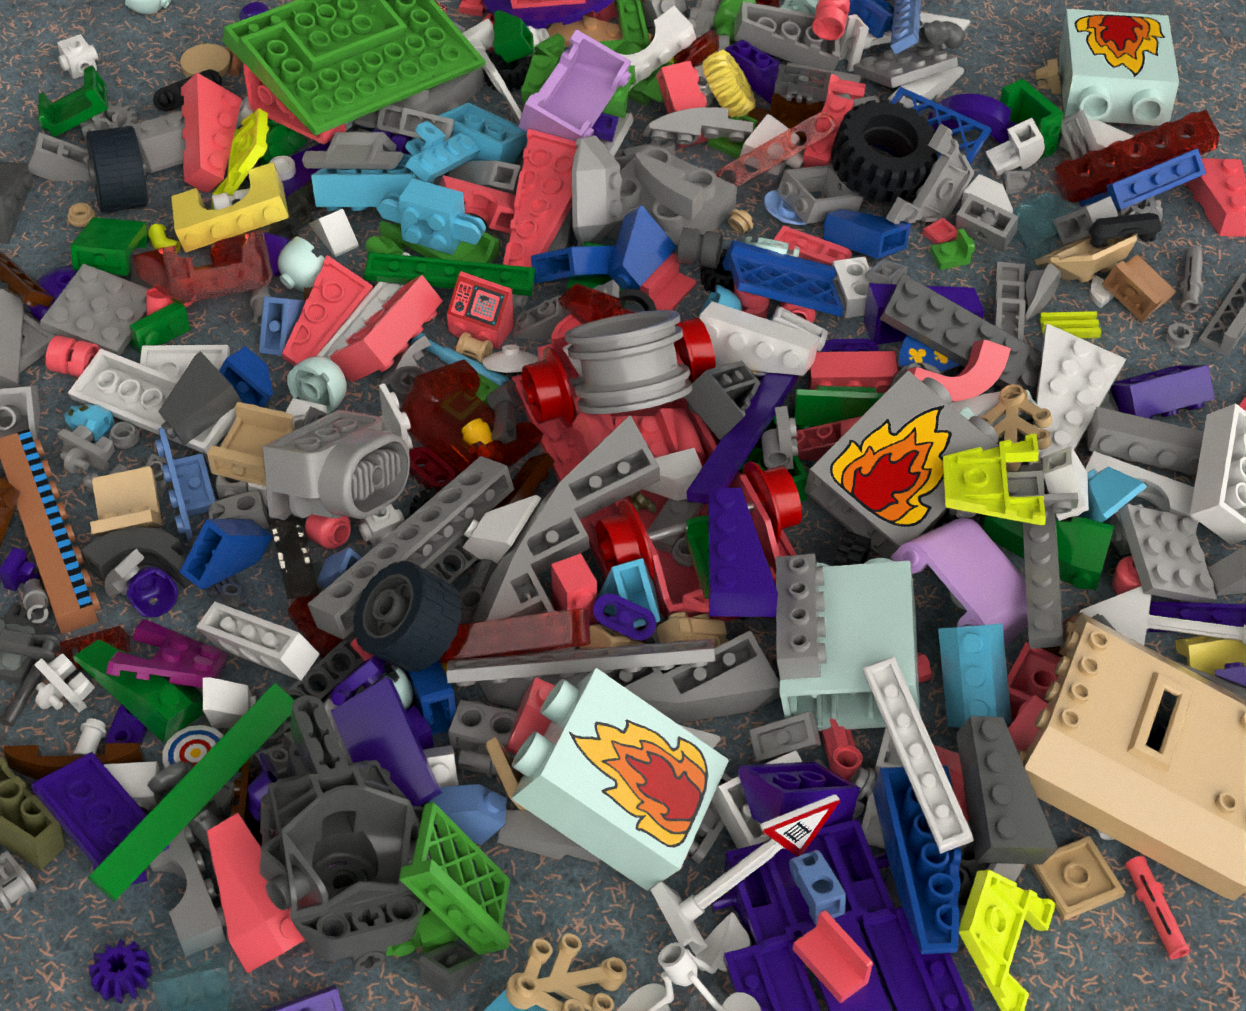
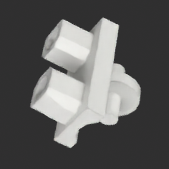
[34,653,95,713]

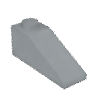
[28,132,90,181]

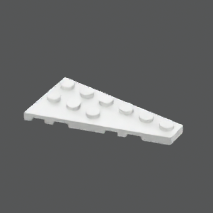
[1028,323,1126,465]

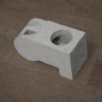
[208,489,270,529]

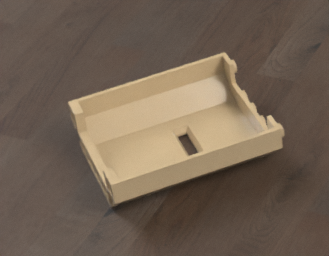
[1018,613,1246,901]

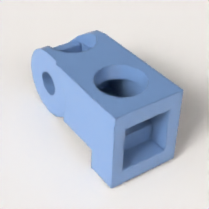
[789,850,846,925]

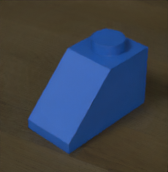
[219,346,273,408]

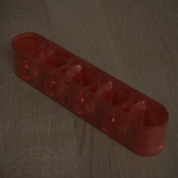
[717,112,835,189]
[439,609,591,663]

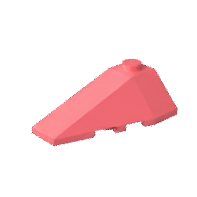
[206,813,305,973]

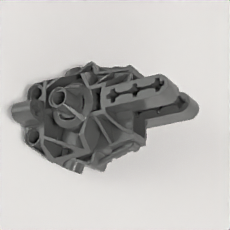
[259,695,432,972]

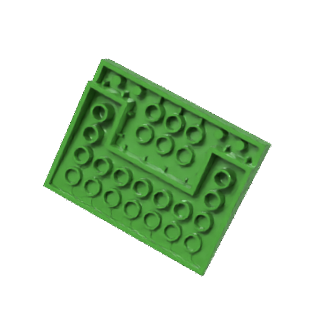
[222,0,486,136]

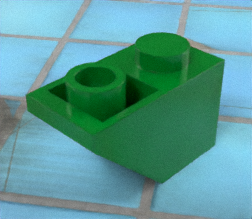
[492,10,533,64]

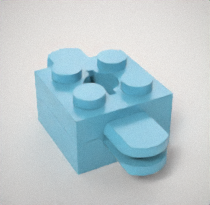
[378,178,486,255]

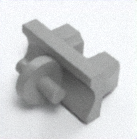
[57,424,115,473]

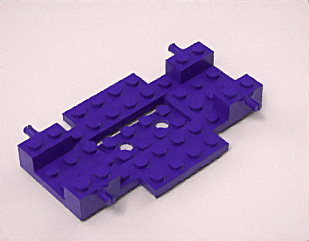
[710,819,974,1011]

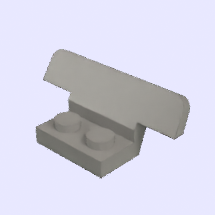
[302,132,404,169]

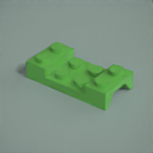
[521,55,636,118]
[379,220,499,263]

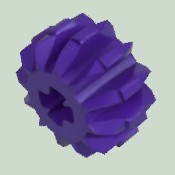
[88,939,152,1004]

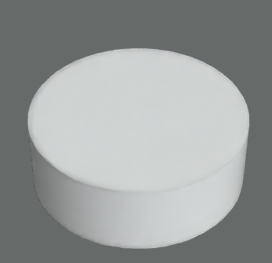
[269,156,296,181]

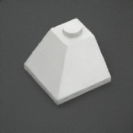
[462,495,541,564]

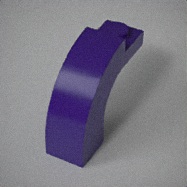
[928,93,1017,144]

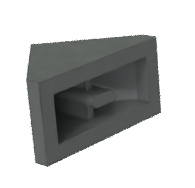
[419,941,484,1002]

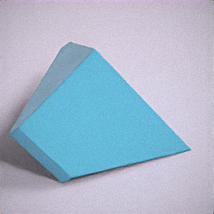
[597,558,661,628]

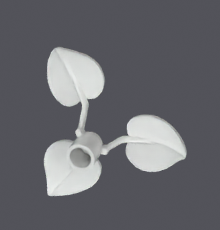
[616,912,761,1011]

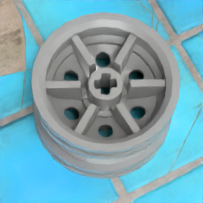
[565,310,693,414]

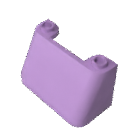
[518,29,632,141]
[891,518,1028,647]

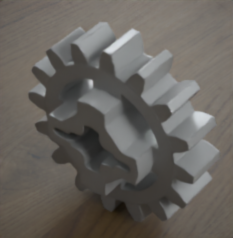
[80,102,138,140]

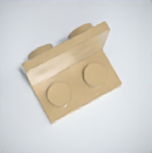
[90,466,163,537]

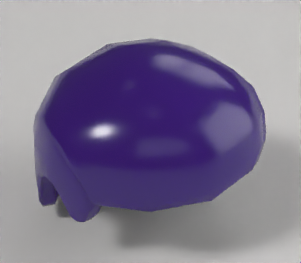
[126,566,178,617]

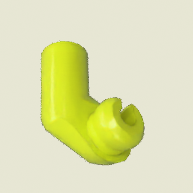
[148,223,181,254]

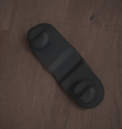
[153,70,222,111]
[1088,213,1162,248]

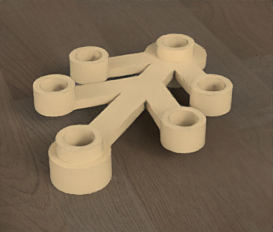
[980,384,1053,472]
[506,933,627,1011]

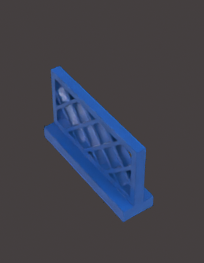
[848,0,894,38]
[873,86,991,165]
[1079,148,1206,211]
[722,240,844,317]

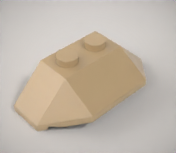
[1035,233,1137,283]

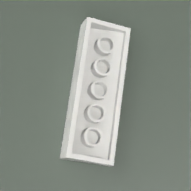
[68,349,236,455]

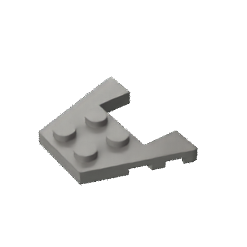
[885,123,974,224]

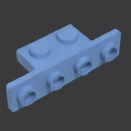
[155,428,215,543]

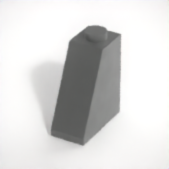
[158,351,242,445]

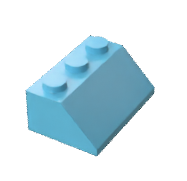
[438,103,528,164]
[938,623,1012,728]

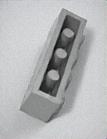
[1087,407,1204,476]
[776,554,827,680]

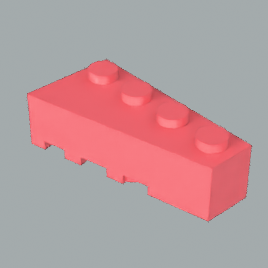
[243,63,346,144]
[181,73,242,193]
[329,275,443,382]

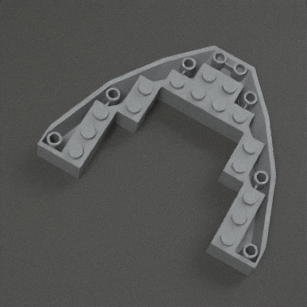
[465,415,780,723]

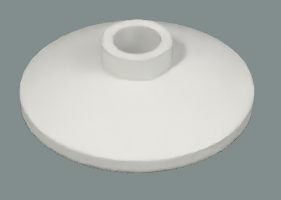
[482,345,538,373]

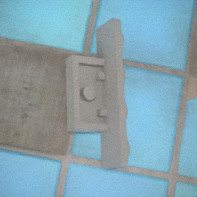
[949,470,1079,518]

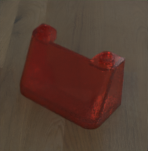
[132,230,272,303]
[401,359,544,477]

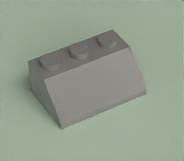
[0,385,40,440]

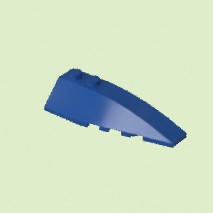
[873,766,961,954]

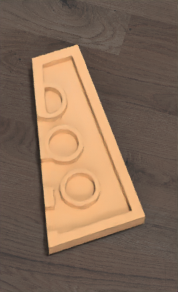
[547,15,653,47]

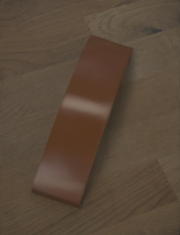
[3,743,145,780]

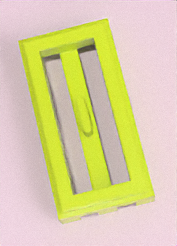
[1039,311,1102,338]

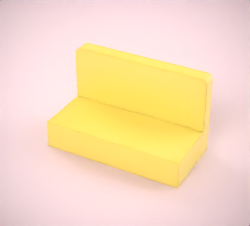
[1175,636,1246,677]

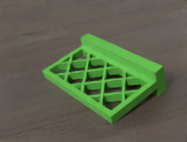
[399,802,511,955]

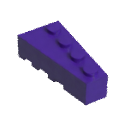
[863,283,985,345]
[707,487,778,617]

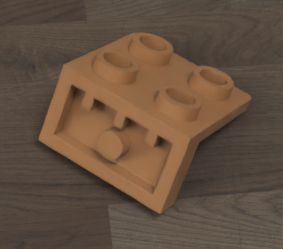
[1102,255,1176,322]

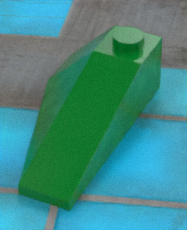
[982,515,1114,591]
[73,639,205,743]

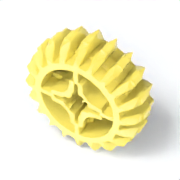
[703,49,755,118]

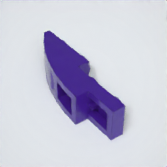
[725,39,780,104]

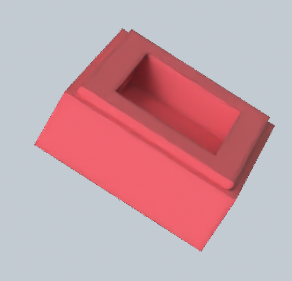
[922,218,958,245]

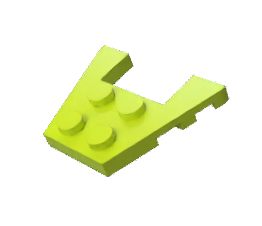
[211,108,269,210]
[943,434,1046,525]
[959,870,1056,1011]

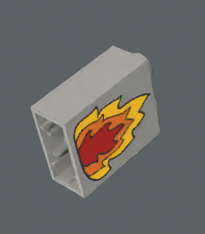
[804,371,999,561]

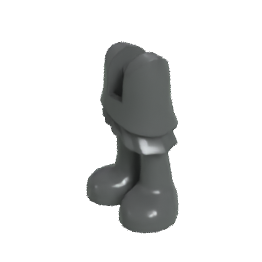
[913,20,965,51]
[147,761,226,851]

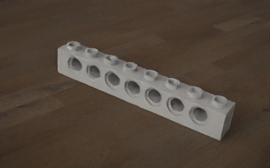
[308,456,514,639]

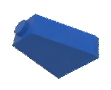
[608,205,677,289]
[823,209,911,259]
[531,246,615,284]
[179,519,273,589]
[405,660,456,736]

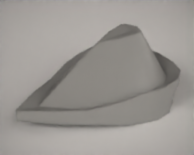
[1025,263,1061,320]

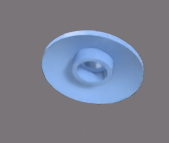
[764,190,805,225]

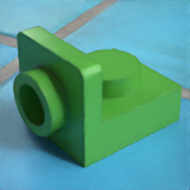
[535,33,564,58]
[930,228,975,270]

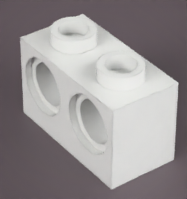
[832,257,872,318]

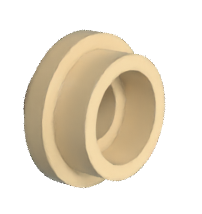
[67,203,95,227]
[728,209,753,235]

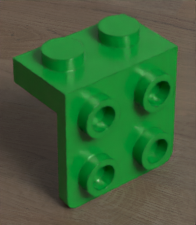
[259,118,307,166]
[129,300,190,355]

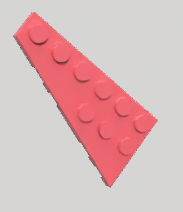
[503,128,577,267]

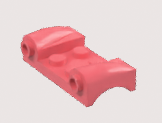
[572,408,705,463]

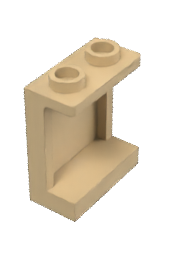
[207,402,295,487]

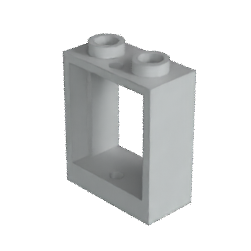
[777,165,864,224]

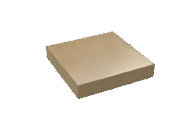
[485,737,528,811]
[1029,836,1125,921]

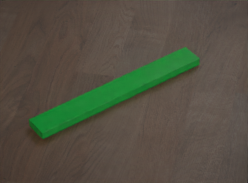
[87,683,295,902]

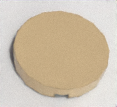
[180,43,231,78]

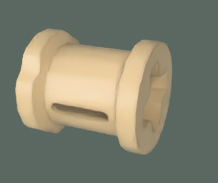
[456,332,493,364]

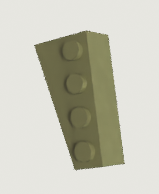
[0,755,65,871]

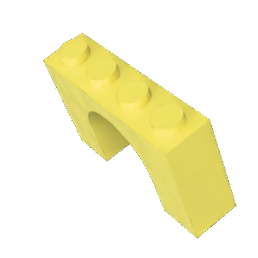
[171,162,289,253]

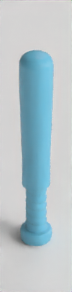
[411,332,510,386]

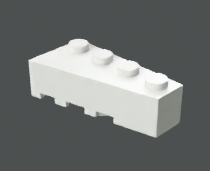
[699,302,820,376]

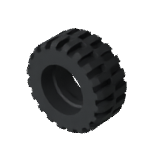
[831,100,939,203]

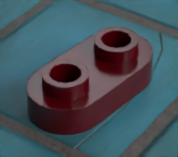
[409,447,456,491]

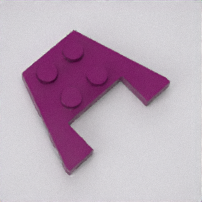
[106,619,229,688]

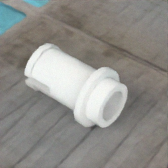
[72,718,107,756]

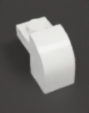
[985,118,1045,176]

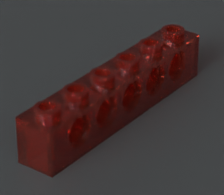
[1054,110,1220,205]

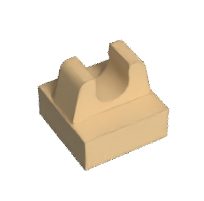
[1035,58,1062,95]

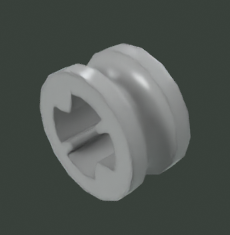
[1165,323,1193,350]

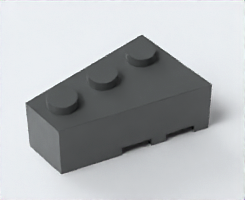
[684,360,761,440]

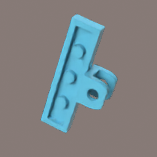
[405,121,481,182]

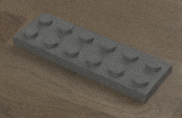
[880,274,1042,400]

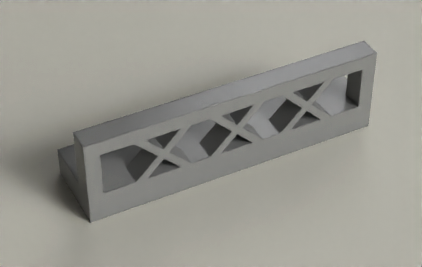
[1197,273,1246,357]

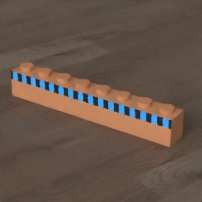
[0,429,101,634]

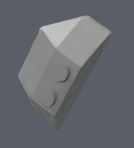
[132,111,186,173]
[572,135,622,247]

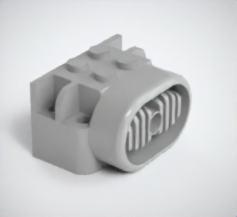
[263,410,410,519]

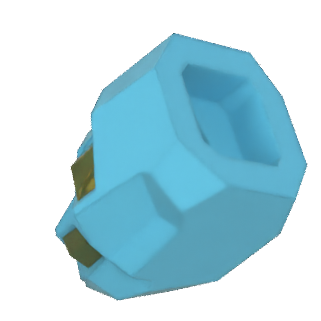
[64,404,115,442]

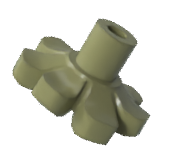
[629,492,657,514]

